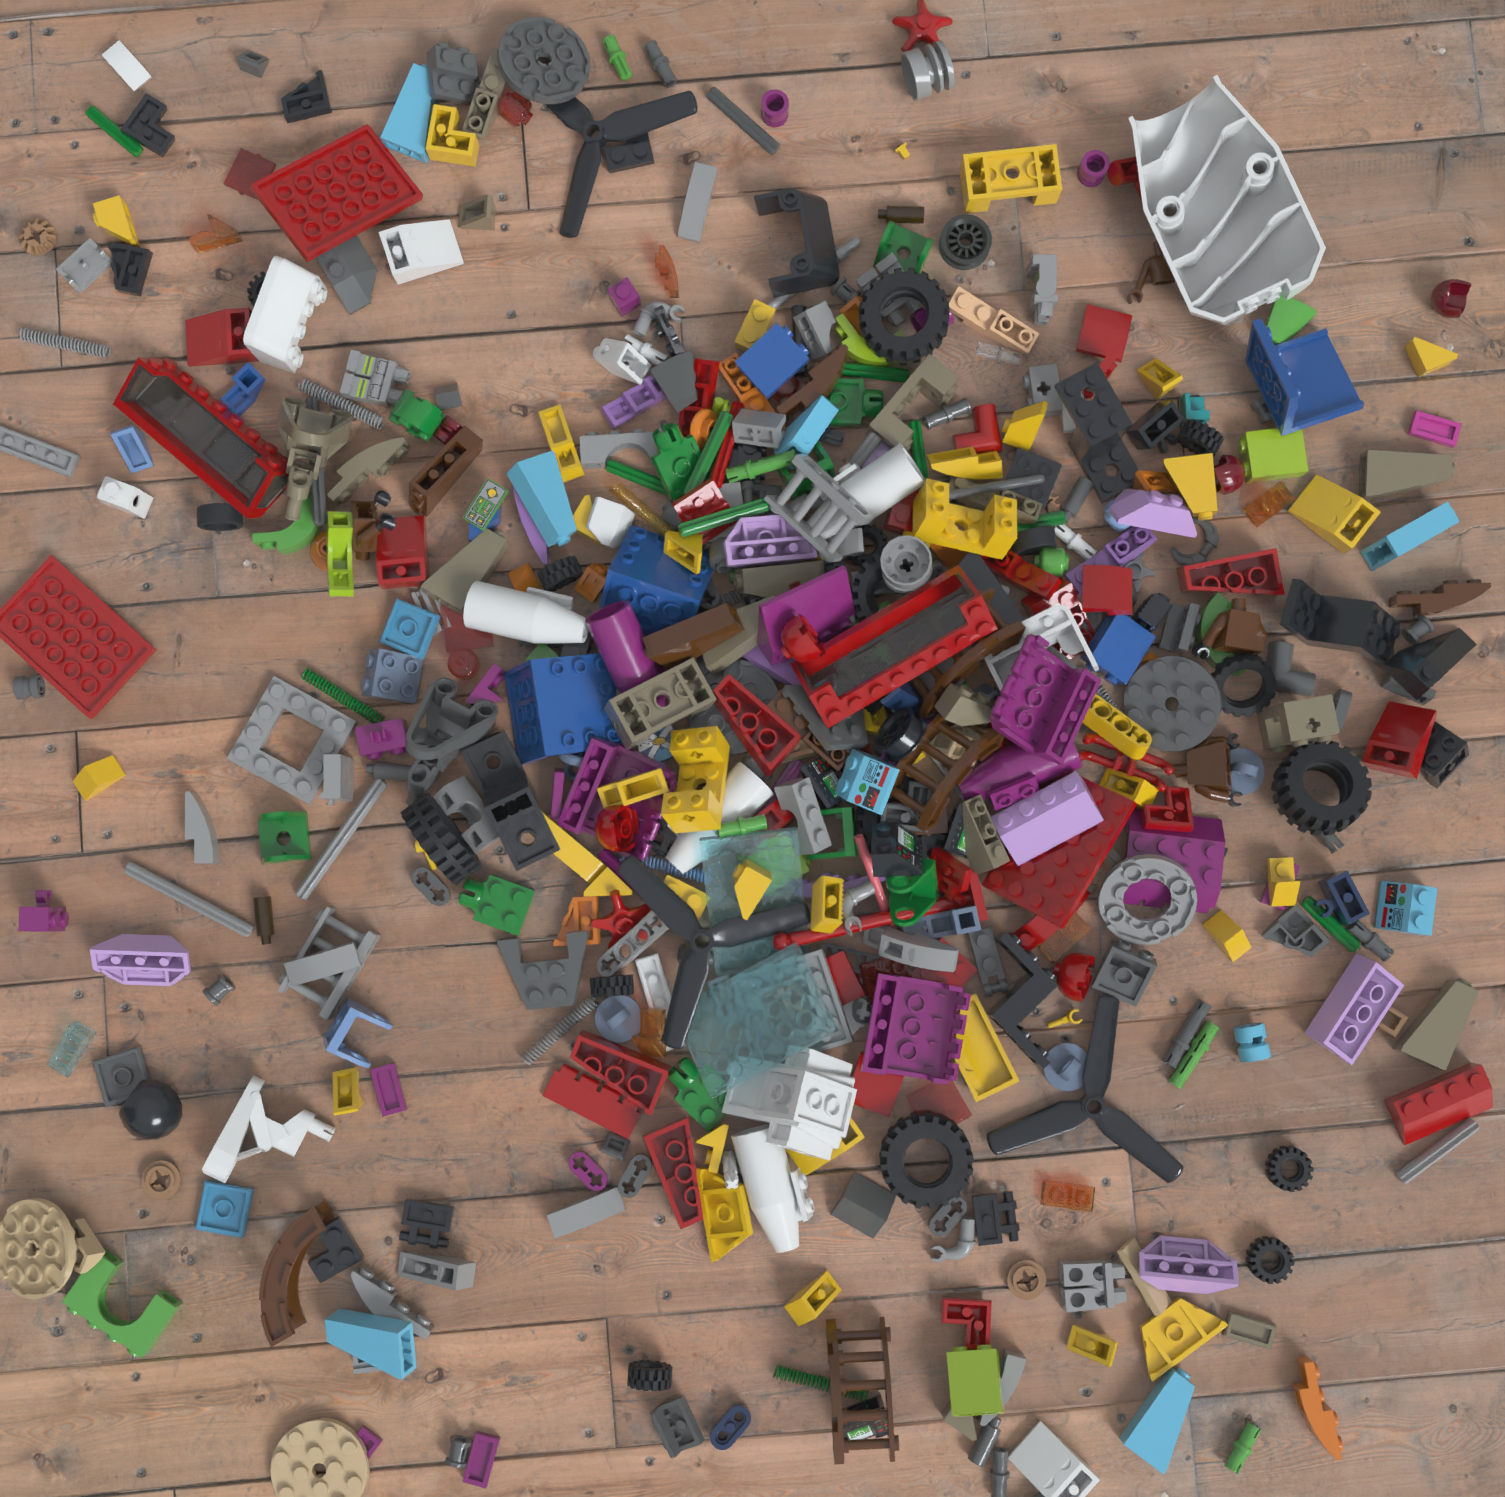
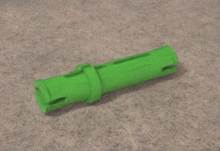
[726,449,796,483]
[1168,1020,1220,1089]

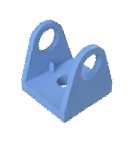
[323,997,394,1068]

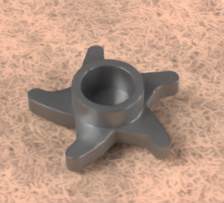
[1124,552,1156,593]

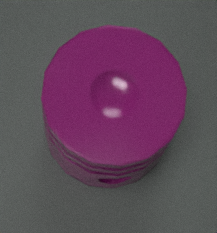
[761,89,789,128]
[1077,150,1110,187]

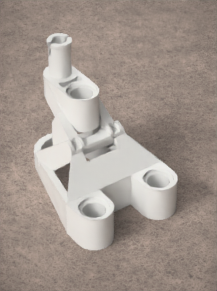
[202,1075,336,1183]

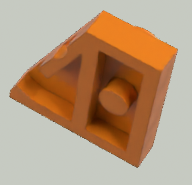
[553,896,600,946]

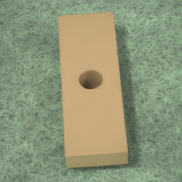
[1117,1238,1172,1316]

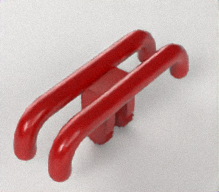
[1078,733,1174,792]

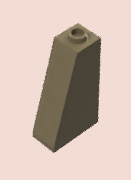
[1359,450,1455,501]
[421,528,509,616]
[733,561,825,598]
[702,595,775,675]
[1393,978,1479,1071]

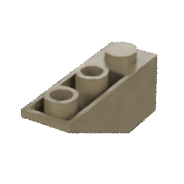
[934,683,997,726]
[962,794,1010,874]

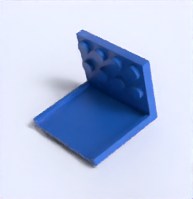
[1245,319,1364,436]
[599,525,714,636]
[504,653,623,765]

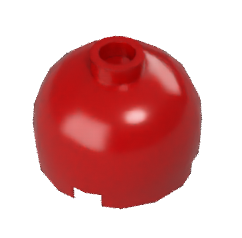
[780,614,827,664]
[594,805,639,853]
[1053,952,1095,1002]

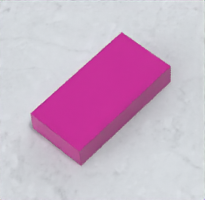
[1407,411,1462,448]

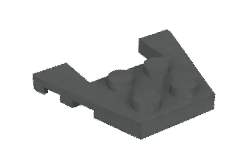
[781,683,868,751]
[497,930,590,1010]

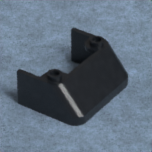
[754,188,840,298]

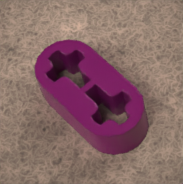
[568,1150,608,1191]

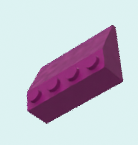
[757,565,856,666]

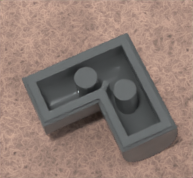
[1266,641,1316,697]
[879,781,933,832]

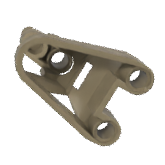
[277,397,353,521]

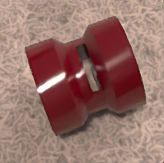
[433,415,463,445]

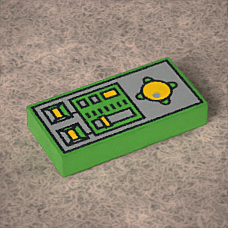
[463,478,509,532]

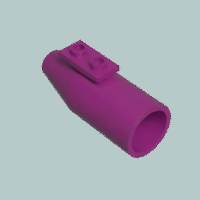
[585,600,669,707]
[958,742,1082,811]

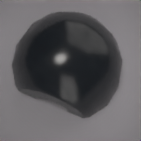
[119,1080,183,1140]

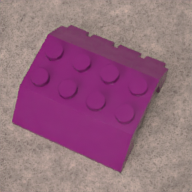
[990,634,1101,765]
[557,737,678,860]
[1123,809,1225,914]
[861,973,971,1085]

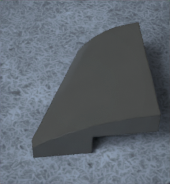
[650,350,697,413]
[1261,903,1330,957]

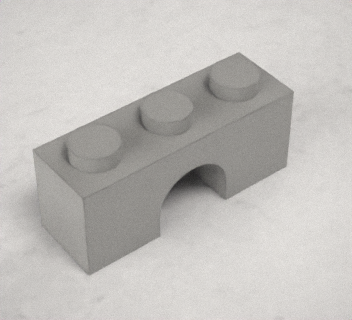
[434,775,500,854]
[774,777,832,855]

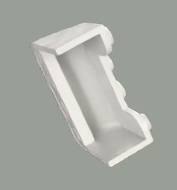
[243,256,327,374]

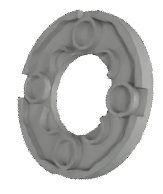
[1098,854,1197,945]

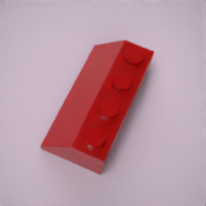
[1384,1063,1493,1145]

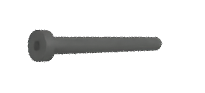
[949,474,1045,500]

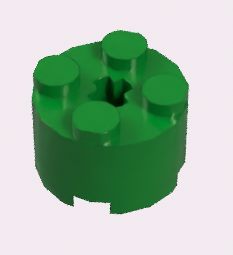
[388,389,445,442]

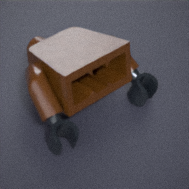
[350,490,396,561]
[1191,598,1267,660]
[1174,733,1243,807]

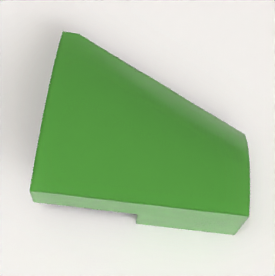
[1264,295,1317,345]

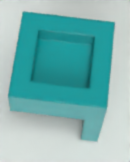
[1180,393,1210,426]

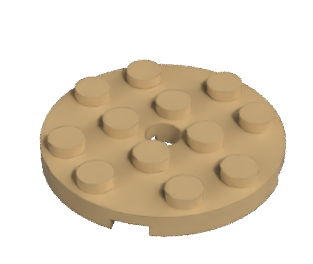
[0,1198,76,1299]
[270,1418,370,1497]

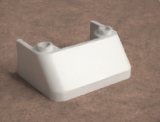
[984,604,1099,691]

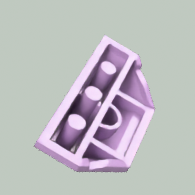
[1108,489,1197,538]
[723,515,817,569]
[90,934,191,986]
[1138,1235,1239,1294]

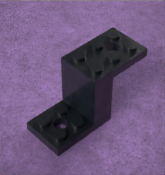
[1054,362,1139,503]
[1280,579,1401,667]
[461,729,561,871]
[986,932,1058,1069]

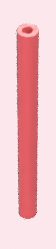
[854,834,898,930]

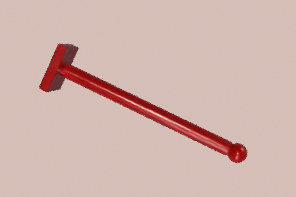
[773,872,988,952]

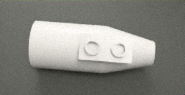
[808,443,925,539]
[463,581,589,644]
[665,762,774,874]
[731,1124,814,1253]

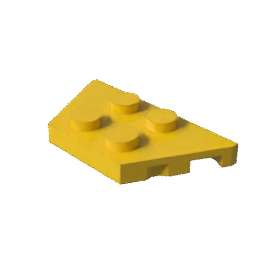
[696,1166,753,1262]
[1140,1297,1228,1381]

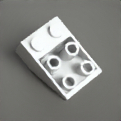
[379,219,464,285]
[1008,1420,1100,1497]

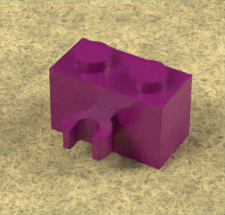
[355,718,408,760]
[18,890,69,932]

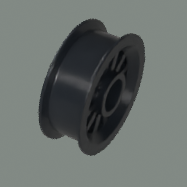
[874,707,927,762]

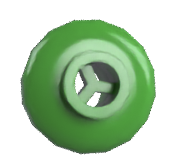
[1034,546,1069,577]

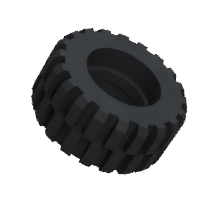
[858,267,950,365]
[1271,741,1372,836]

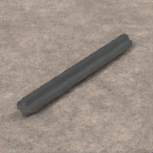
[305,397,327,526]

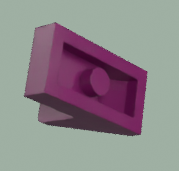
[466,663,505,706]

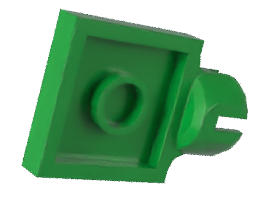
[827,378,883,427]
[651,423,711,500]
[458,875,535,936]
[668,1057,729,1132]

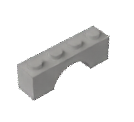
[579,428,662,469]

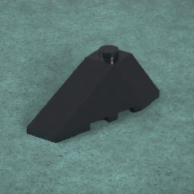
[1382,628,1477,701]

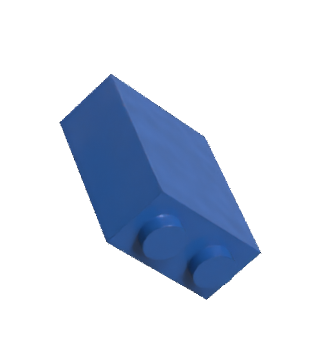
[735,323,809,400]
[1080,614,1156,686]

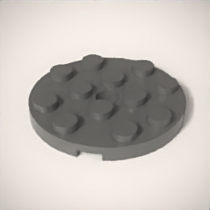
[497,17,590,104]
[1124,656,1222,751]
[687,660,778,755]

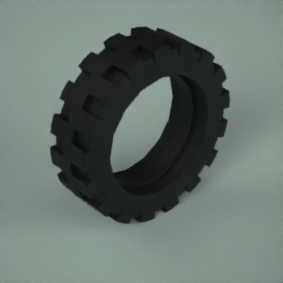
[1211,653,1277,717]

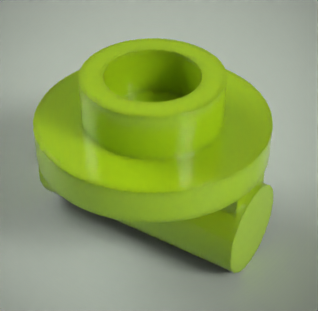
[711,397,731,417]

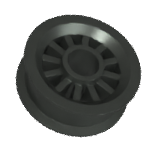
[939,214,992,270]

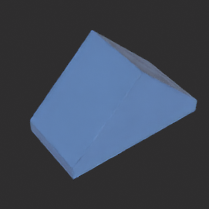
[110,425,154,474]

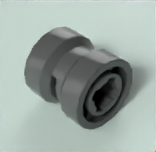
[13,674,45,700]

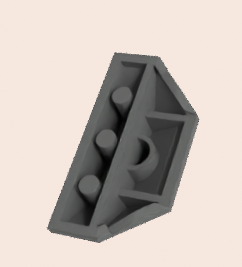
[316,235,377,315]

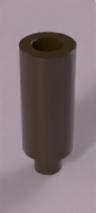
[878,205,924,224]
[253,896,275,945]

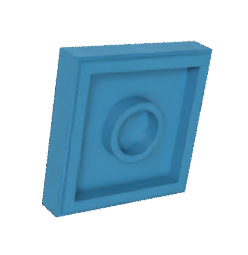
[379,598,441,660]
[195,1180,255,1238]

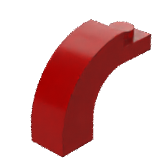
[1014,890,1091,951]

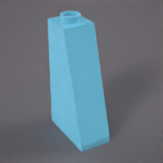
[380,63,436,164]
[506,450,577,547]
[1360,501,1460,571]
[325,1308,417,1380]
[1119,1367,1195,1475]

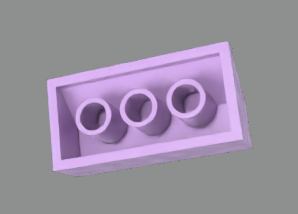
[991,771,1104,866]
[1304,953,1404,1065]

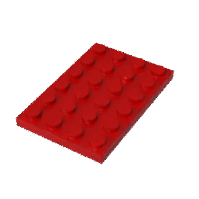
[250,124,423,262]
[0,555,157,719]
[981,772,1137,929]

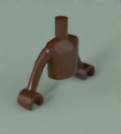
[1127,241,1175,304]

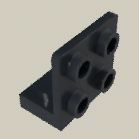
[1005,447,1062,508]
[1420,721,1469,788]

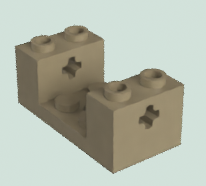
[866,354,959,452]
[604,657,717,750]
[1257,694,1340,753]

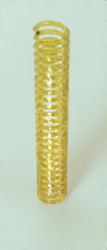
[609,482,676,537]

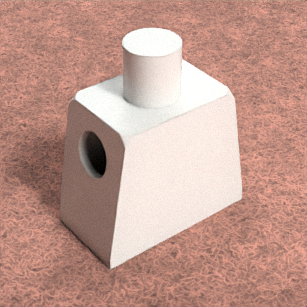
[593,338,652,385]
[97,476,153,519]

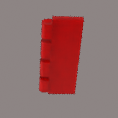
[542,1063,641,1139]

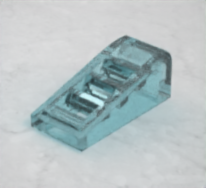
[47,1021,96,1077]

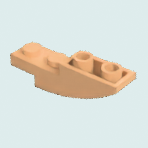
[948,286,1039,354]

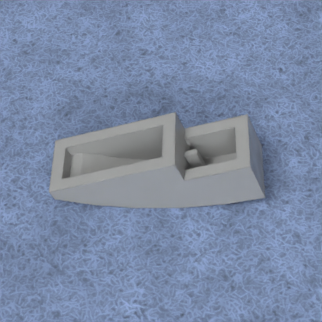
[677,162,718,243]
[185,791,220,864]
[284,941,361,986]
[547,1186,626,1239]
[977,1349,1027,1426]

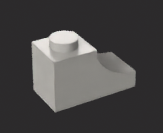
[793,301,836,360]

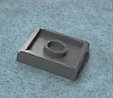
[92,1046,151,1107]

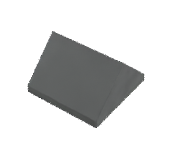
[831,1172,896,1238]

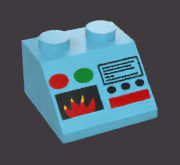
[835,749,899,815]
[1374,881,1437,936]

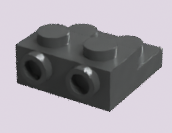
[426,43,478,106]
[1092,939,1157,1006]

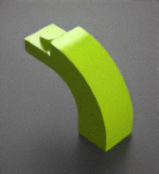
[834,313,906,367]
[326,511,354,597]

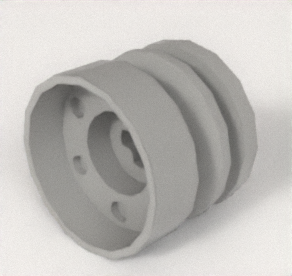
[901,40,955,101]
[880,535,932,595]

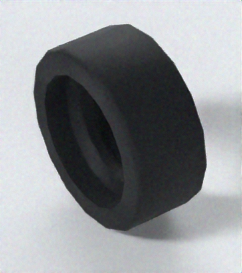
[197,503,243,531]
[1011,526,1057,556]

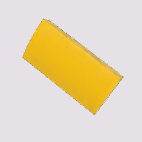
[954,992,1019,1102]

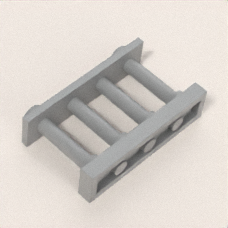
[764,454,874,562]
[277,907,381,1020]

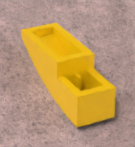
[538,404,585,483]
[927,446,1003,479]
[597,768,669,808]

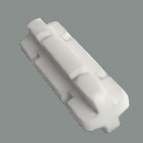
[722,1150,739,1189]

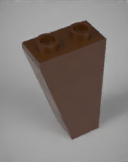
[408,426,483,517]
[642,603,745,669]

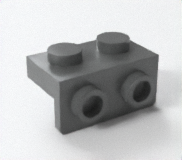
[1159,603,1201,655]
[650,1395,705,1458]

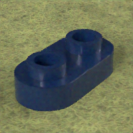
[710,1403,751,1450]

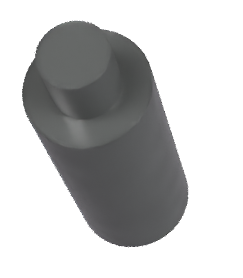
[1060,477,1094,523]
[366,761,412,782]
[968,1416,1002,1467]

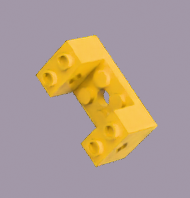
[959,144,1062,214]
[912,478,1017,560]
[661,726,730,833]

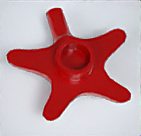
[892,0,953,52]
[591,890,651,949]

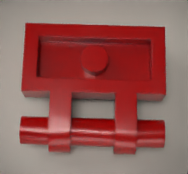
[1082,350,1119,399]
[930,847,973,906]

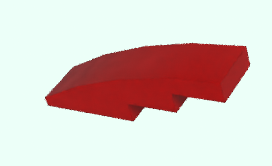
[678,358,720,437]

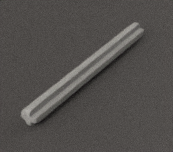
[295,778,387,900]
[124,862,254,937]

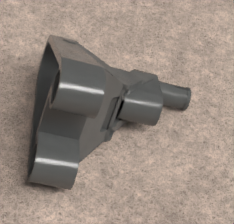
[405,678,498,806]

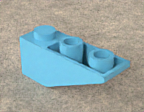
[773,395,838,470]

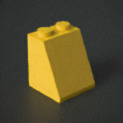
[1164,453,1218,521]

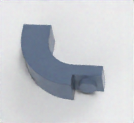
[902,906,981,939]

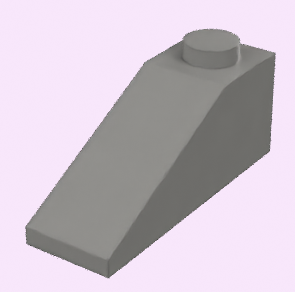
[397,1251,476,1290]

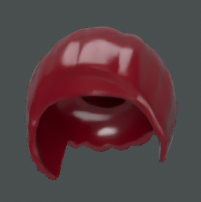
[1431,279,1472,318]
[1214,455,1246,495]

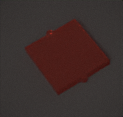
[223,148,276,200]

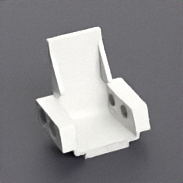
[722,1045,857,1160]

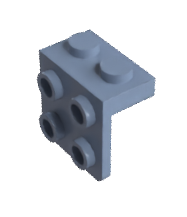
[360,648,423,703]

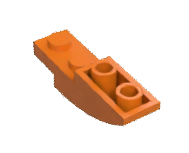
[719,353,786,430]
[1292,1356,1343,1461]

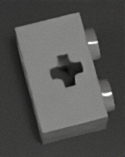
[1023,364,1063,417]

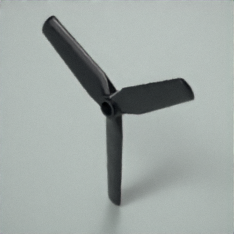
[545,91,698,238]
[617,855,811,1049]
[987,995,1184,1183]

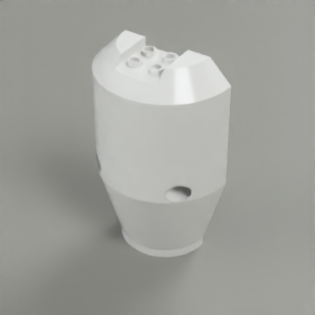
[1128,75,1326,325]

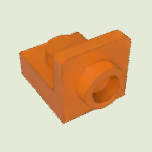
[574,562,609,603]

